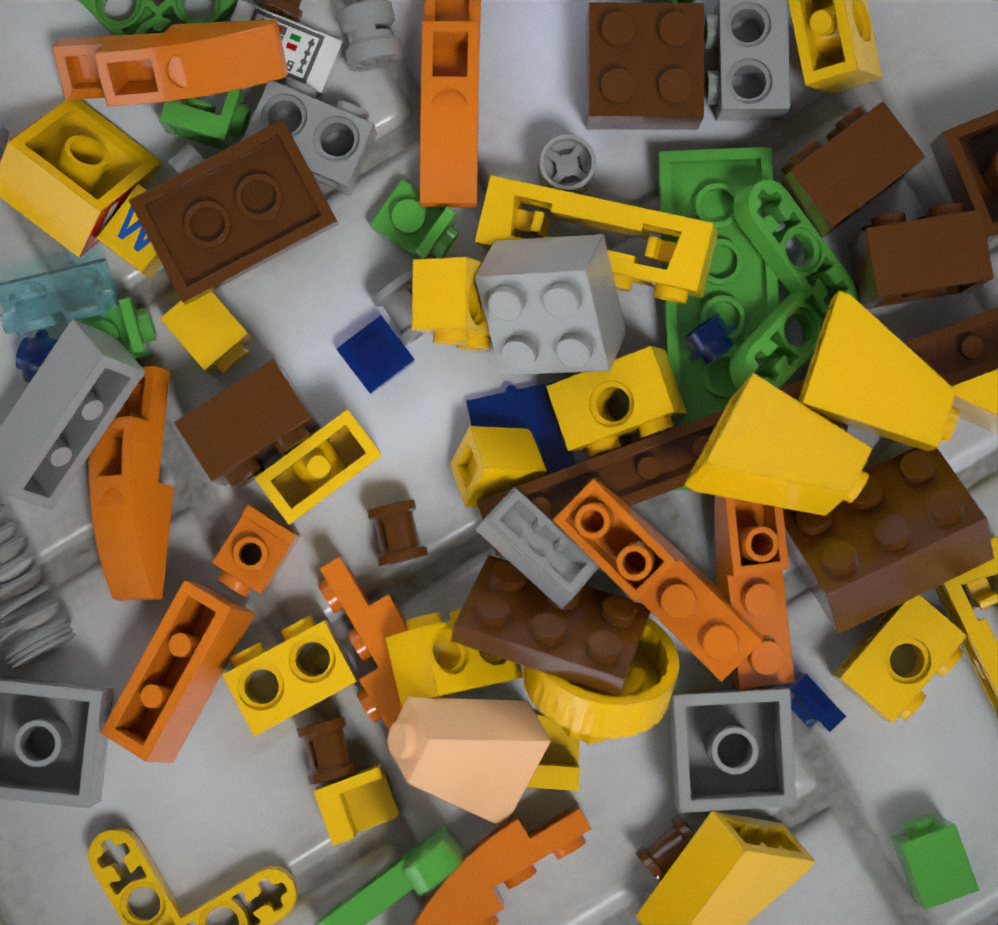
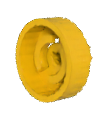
[522,618,679,745]

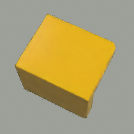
[450,426,547,507]
[527,714,580,791]
[313,763,399,846]

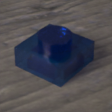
[336,315,416,395]
[784,672,847,732]

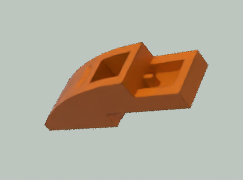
[420,0,481,208]
[52,19,288,107]
[89,365,174,601]
[553,478,763,682]
[714,495,795,690]
[317,557,408,768]
[412,803,592,925]

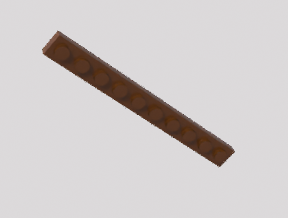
[477,307,998,556]

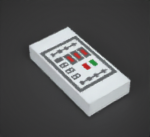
[230,0,344,97]

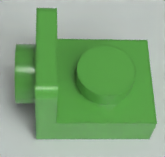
[159,89,252,150]
[370,179,460,259]
[69,297,157,361]

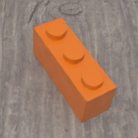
[100,580,255,763]

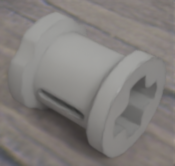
[371,271,425,345]

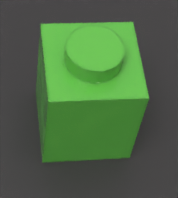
[891,814,979,910]

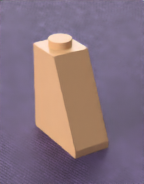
[387,698,551,825]

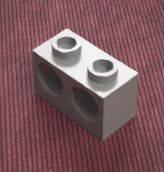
[704,0,790,121]
[243,78,377,196]

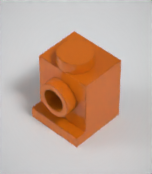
[212,505,301,597]

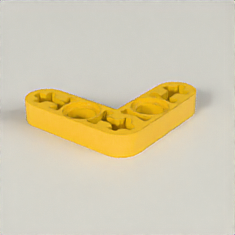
[88,827,299,925]

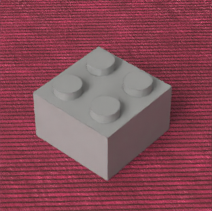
[474,234,627,375]
[0,676,114,808]
[669,685,797,813]

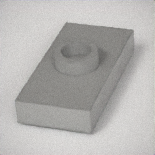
[475,487,599,609]

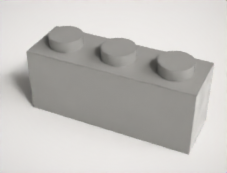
[0,319,145,510]

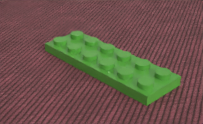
[657,147,783,491]

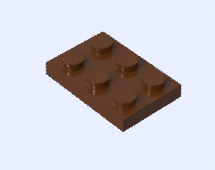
[129,119,339,305]
[451,554,651,697]

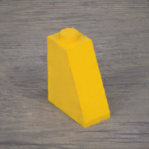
[798,291,959,451]
[684,373,872,516]
[636,811,816,925]

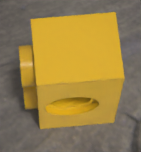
[788,0,883,94]
[546,346,687,459]
[254,409,382,525]
[831,595,967,724]

